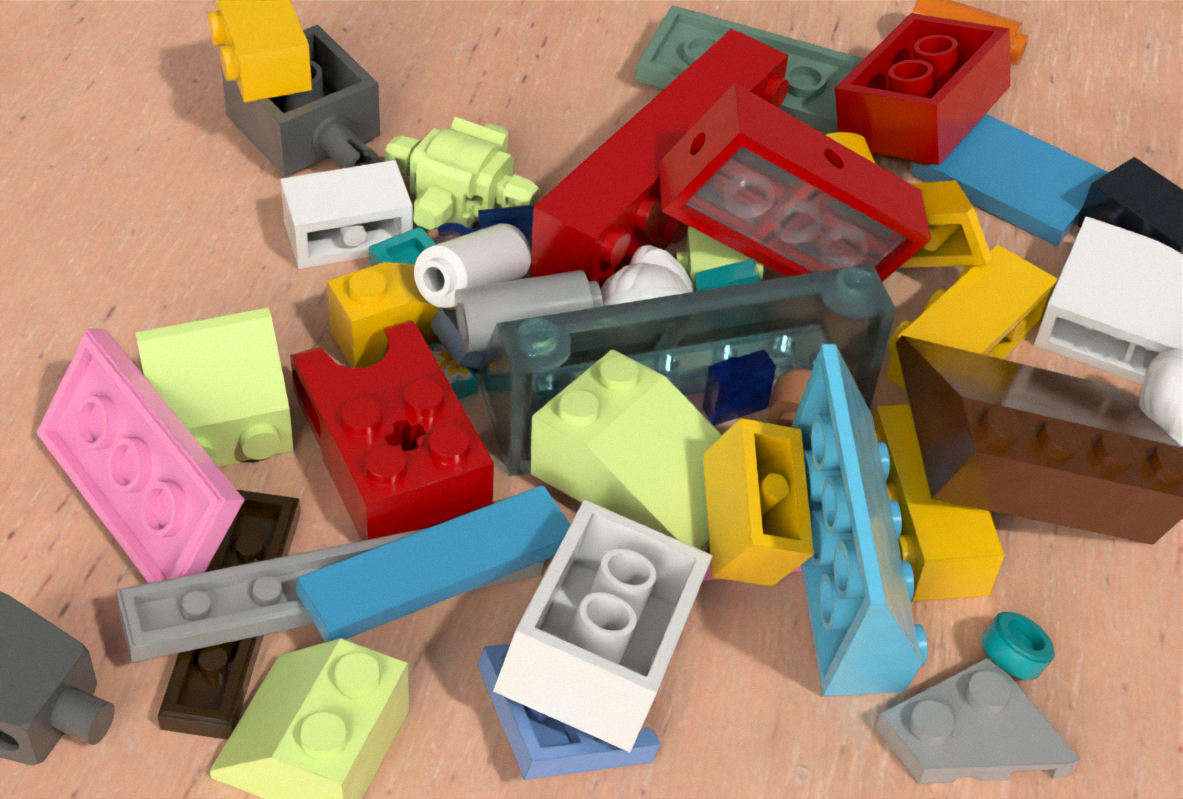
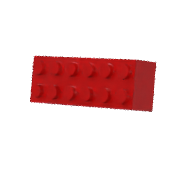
[530,28,789,290]

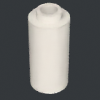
[414,223,531,308]

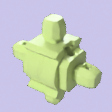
[385,117,540,234]

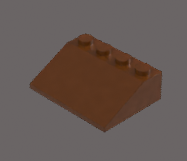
[896,335,1183,545]

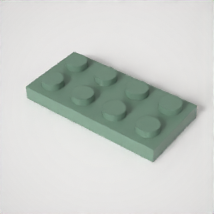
[635,5,864,134]

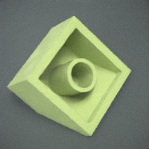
[135,307,294,467]
[210,638,409,799]

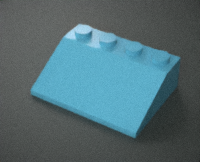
[791,344,927,696]

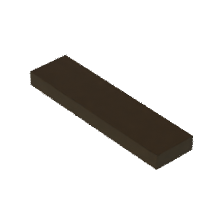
[157,490,301,740]

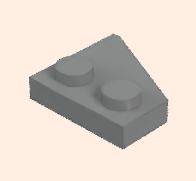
[875,657,1080,784]

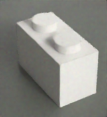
[280,160,413,269]

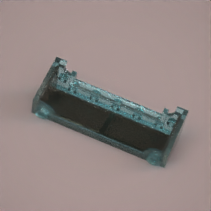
[479,263,896,476]

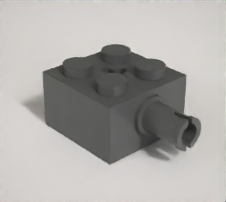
[220,24,380,177]

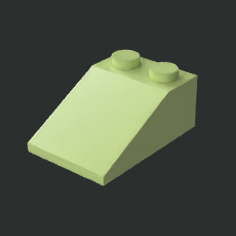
[531,349,722,552]

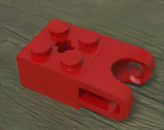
[290,320,494,541]

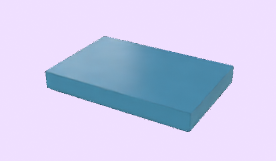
[910,114,1109,246]

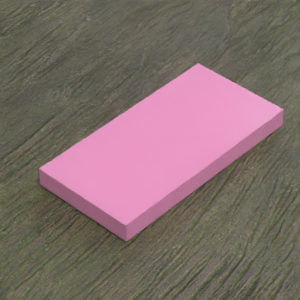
[36,329,245,583]

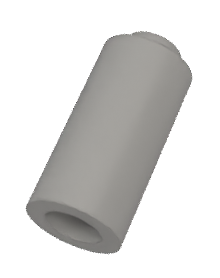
[455,270,603,353]

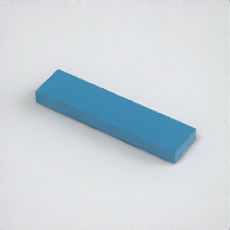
[296,485,571,642]

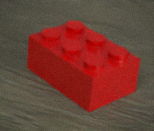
[835,13,1010,165]

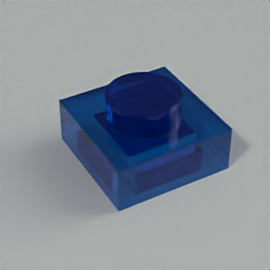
[702,349,776,426]

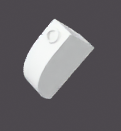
[1034,216,1183,385]

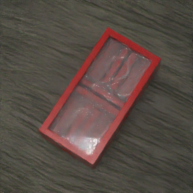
[659,83,931,310]

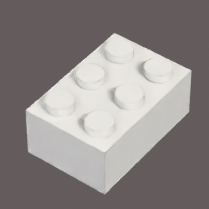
[493,499,713,752]

